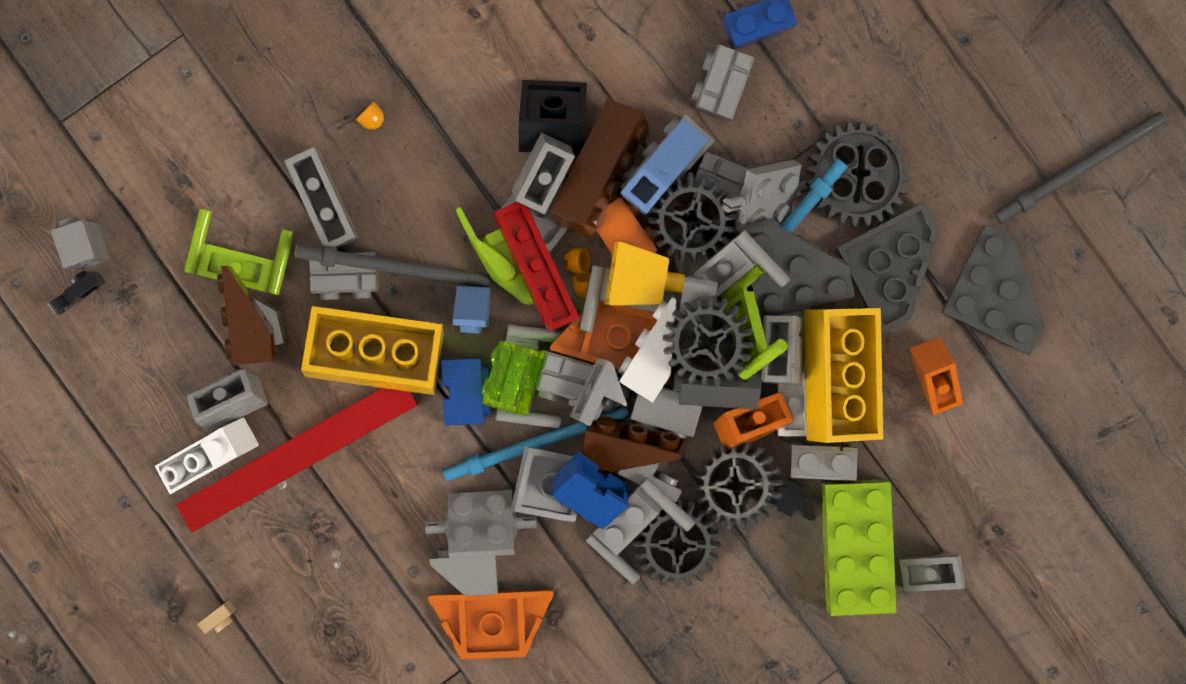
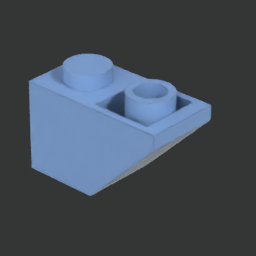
[453,286,491,333]

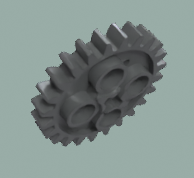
[804,121,912,228]

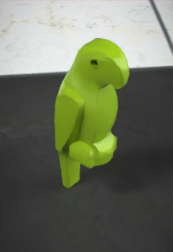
[456,207,534,306]

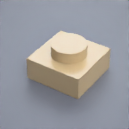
[197,600,236,634]

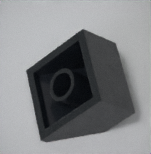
[519,80,587,154]

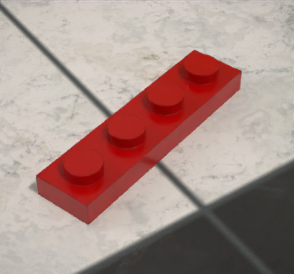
[493,202,580,333]

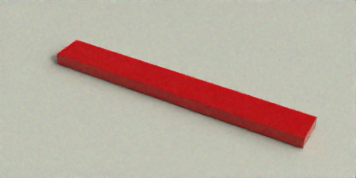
[176,388,418,533]

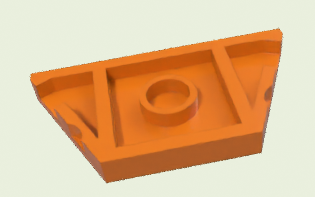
[549,300,671,386]
[428,589,554,660]

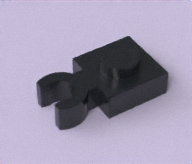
[47,271,106,315]
[771,474,823,521]

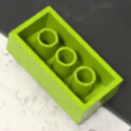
[821,479,896,616]

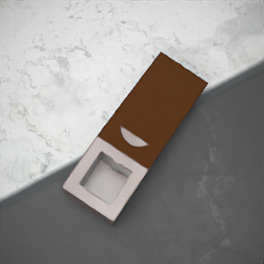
[217,266,277,366]
[582,416,688,472]

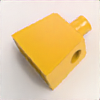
[605,242,685,305]

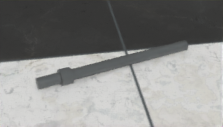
[994,112,1166,224]
[295,245,490,288]

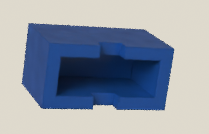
[722,0,798,50]
[441,358,491,426]
[552,452,629,529]

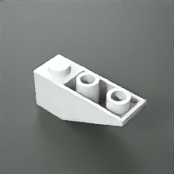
[617,297,676,403]
[155,417,259,494]

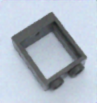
[673,335,761,410]

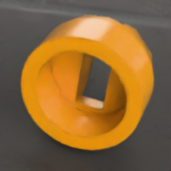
[356,101,384,130]
[564,248,591,274]
[572,271,591,298]

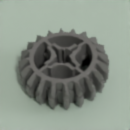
[648,173,737,263]
[663,295,754,387]
[695,442,784,530]
[633,500,721,588]

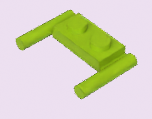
[184,209,295,295]
[720,263,788,380]

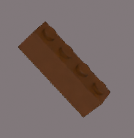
[550,99,649,238]

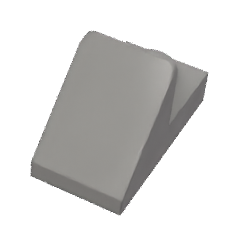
[570,357,627,426]
[617,463,682,502]
[899,551,966,592]

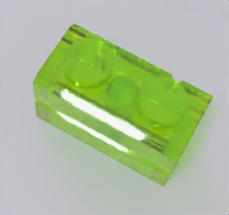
[482,340,545,416]

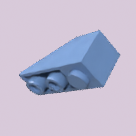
[620,119,709,216]

